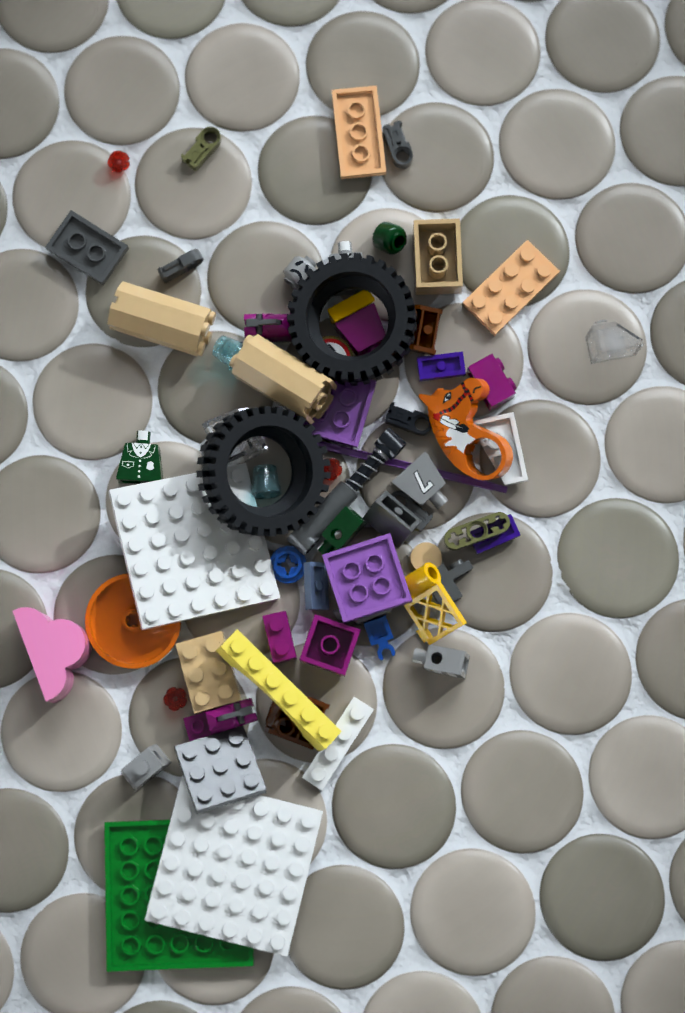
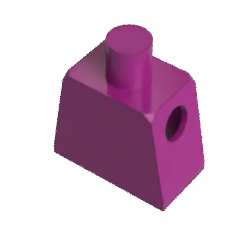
[335,303,386,356]

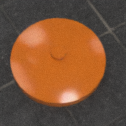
[85,573,181,669]

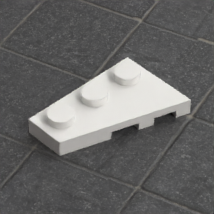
[473,412,529,486]

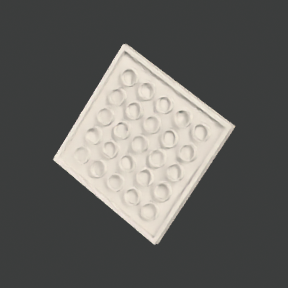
[108,463,280,630]
[145,776,323,957]

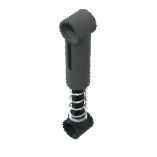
[287,428,407,556]

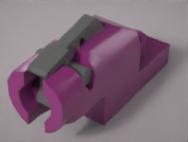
[244,313,292,342]
[183,698,258,741]

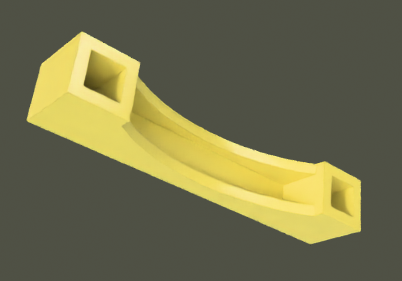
[216,630,342,752]

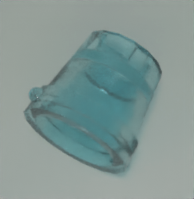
[212,335,243,370]
[251,464,281,499]

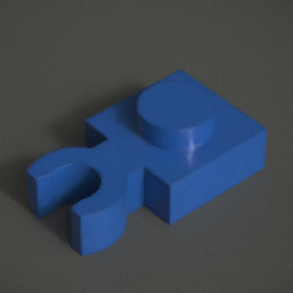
[363,615,395,660]

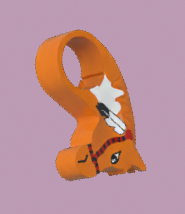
[419,378,513,480]

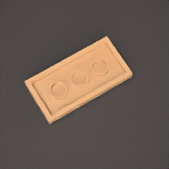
[332,85,386,179]
[462,240,560,336]

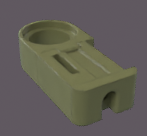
[181,127,221,171]

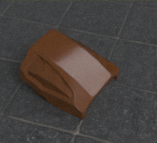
[409,304,443,355]
[265,695,330,750]

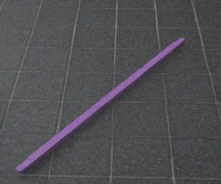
[317,441,508,493]

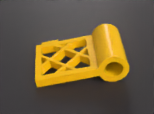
[404,562,467,645]

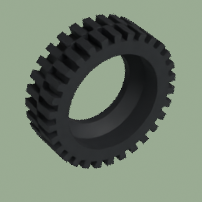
[287,253,417,386]
[196,406,331,536]

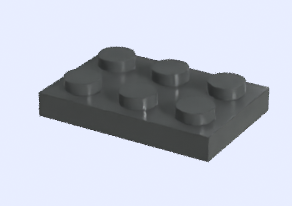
[45,210,129,286]

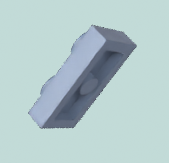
[304,562,329,611]

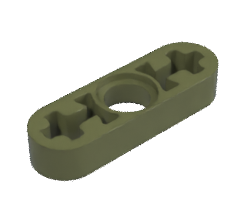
[444,512,510,551]

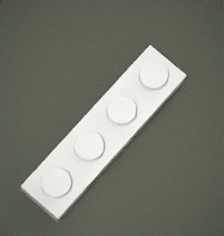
[302,697,374,790]

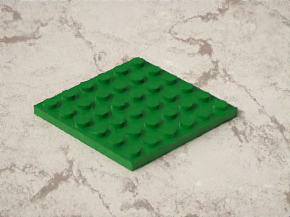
[104,820,254,972]

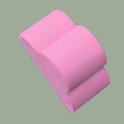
[13,607,92,703]

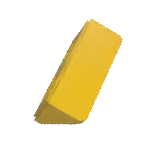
[327,290,375,324]

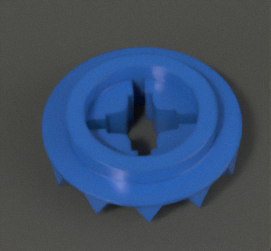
[270,546,307,584]

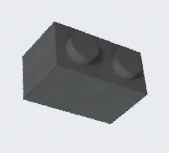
[362,491,422,549]

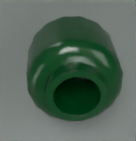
[372,222,407,254]

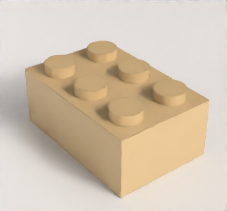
[413,219,463,295]
[176,631,242,714]

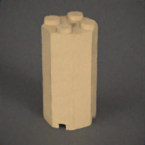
[107,281,216,357]
[229,334,337,424]

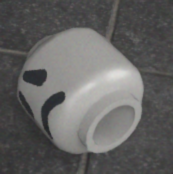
[284,256,316,290]

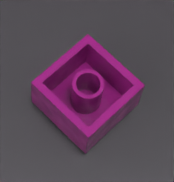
[299,614,361,677]

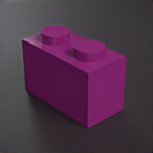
[467,354,517,411]
[262,610,297,664]

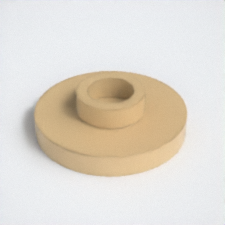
[410,542,442,570]

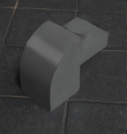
[432,559,473,607]

